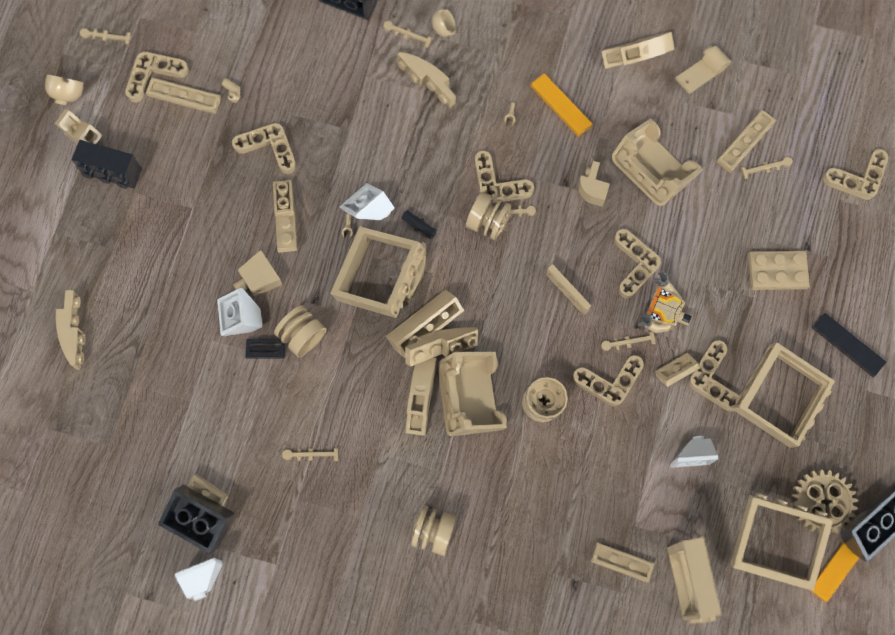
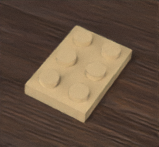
[748,251,810,290]

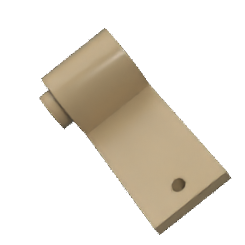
[675,46,731,94]

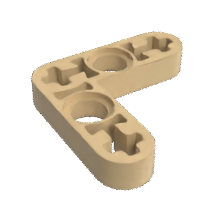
[125,52,189,102]
[232,123,296,174]
[823,149,888,200]
[475,151,534,203]
[614,229,661,299]
[689,341,739,412]
[573,356,644,406]

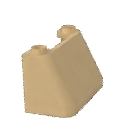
[612,118,703,206]
[438,352,507,436]

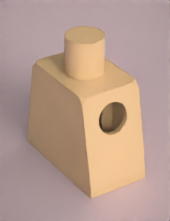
[233,250,282,296]

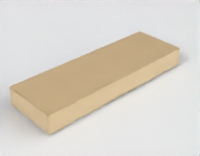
[546,264,591,315]
[590,542,655,583]

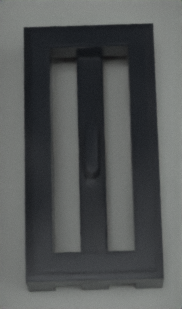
[245,339,285,359]

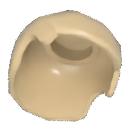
[432,9,456,37]

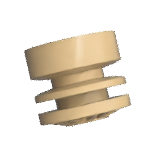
[466,192,511,240]
[274,305,327,357]
[522,377,568,423]
[411,505,457,556]

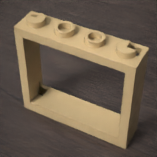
[330,227,425,318]
[732,342,835,448]
[730,493,833,591]
[667,537,722,624]

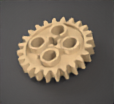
[791,469,858,535]

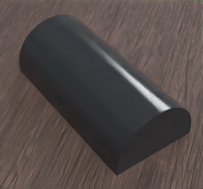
[840,482,895,562]

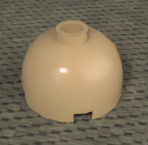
[45,75,84,106]

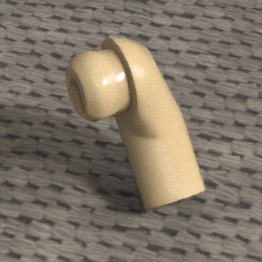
[222,78,241,103]

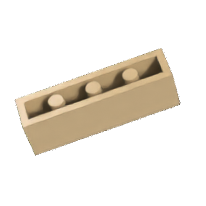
[386,289,464,358]

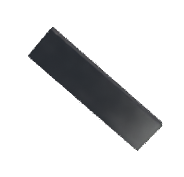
[812,313,887,377]

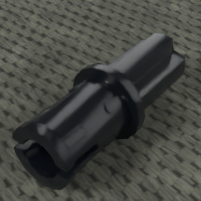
[401,210,437,240]

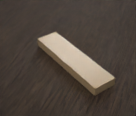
[146,77,221,114]
[716,110,776,173]

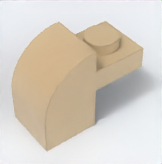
[54,109,102,144]
[578,161,610,207]

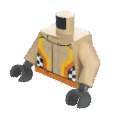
[638,273,692,333]

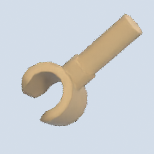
[504,102,515,126]
[342,214,354,238]

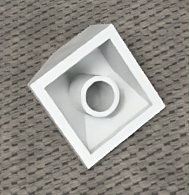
[339,183,394,220]
[217,288,262,336]
[670,436,718,468]
[175,558,223,601]

